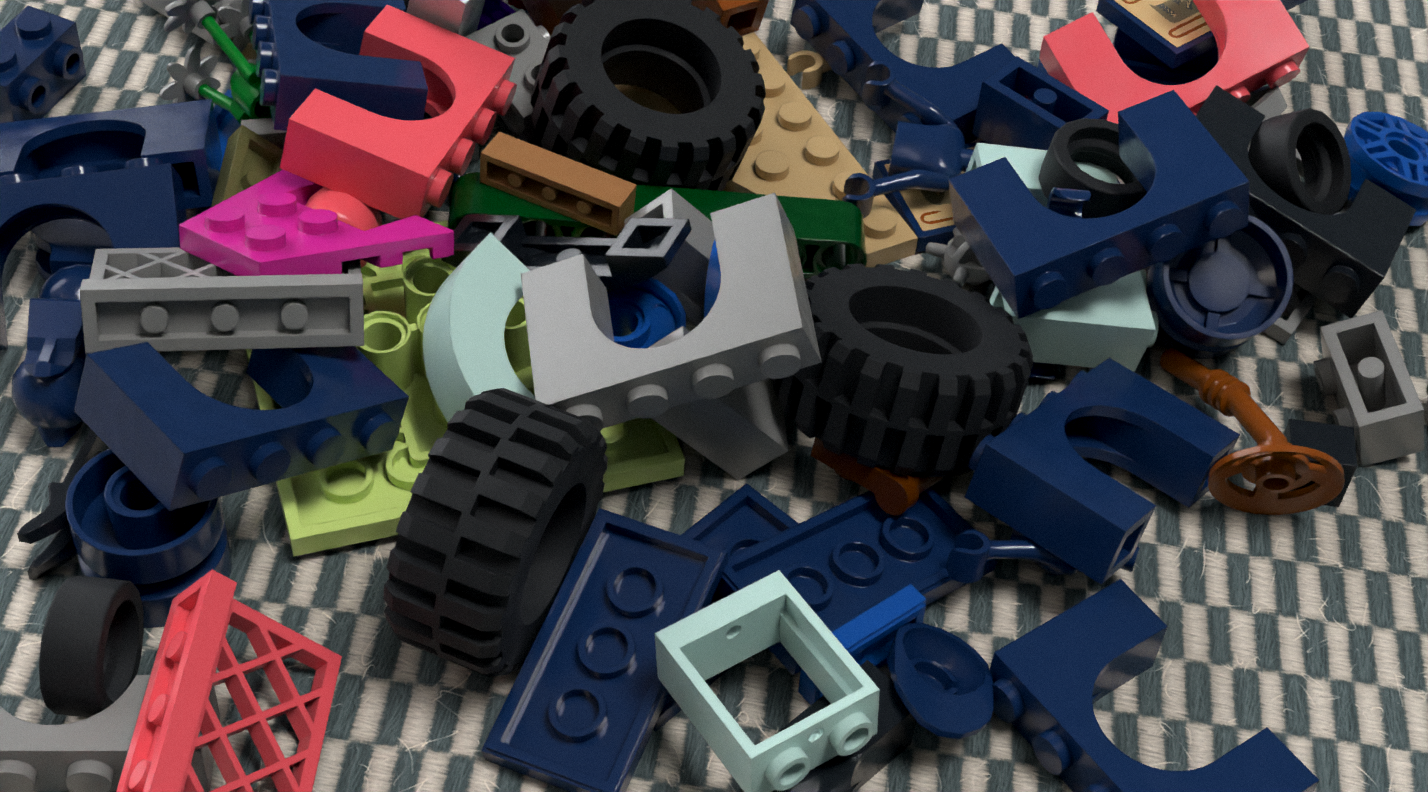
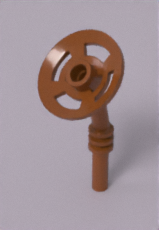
[1160,348,1345,515]

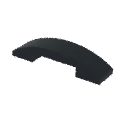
[441,214,692,292]

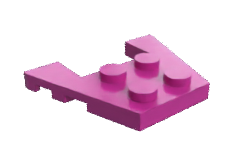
[179,170,454,276]

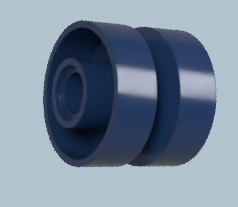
[1144,215,1293,359]
[65,448,232,628]

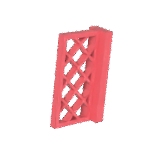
[116,569,342,792]

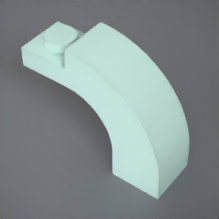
[423,232,535,422]

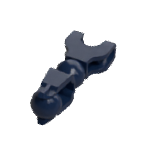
[12,219,114,447]

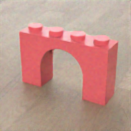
[1039,0,1310,124]
[280,5,517,219]

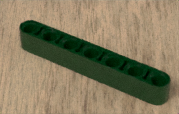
[447,172,867,279]

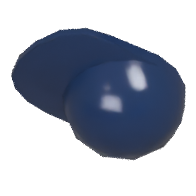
[887,623,994,739]

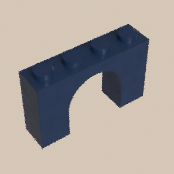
[249,0,428,131]
[790,0,1015,144]
[948,90,1250,319]
[0,99,222,209]
[0,158,187,350]
[74,342,409,511]
[964,358,1240,584]
[989,579,1319,792]

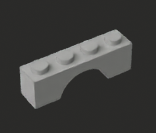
[0,675,220,792]

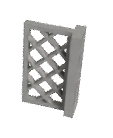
[80,247,364,354]

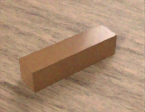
[480,132,637,236]

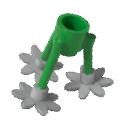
[159,0,272,124]

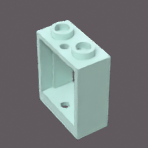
[655,570,880,792]

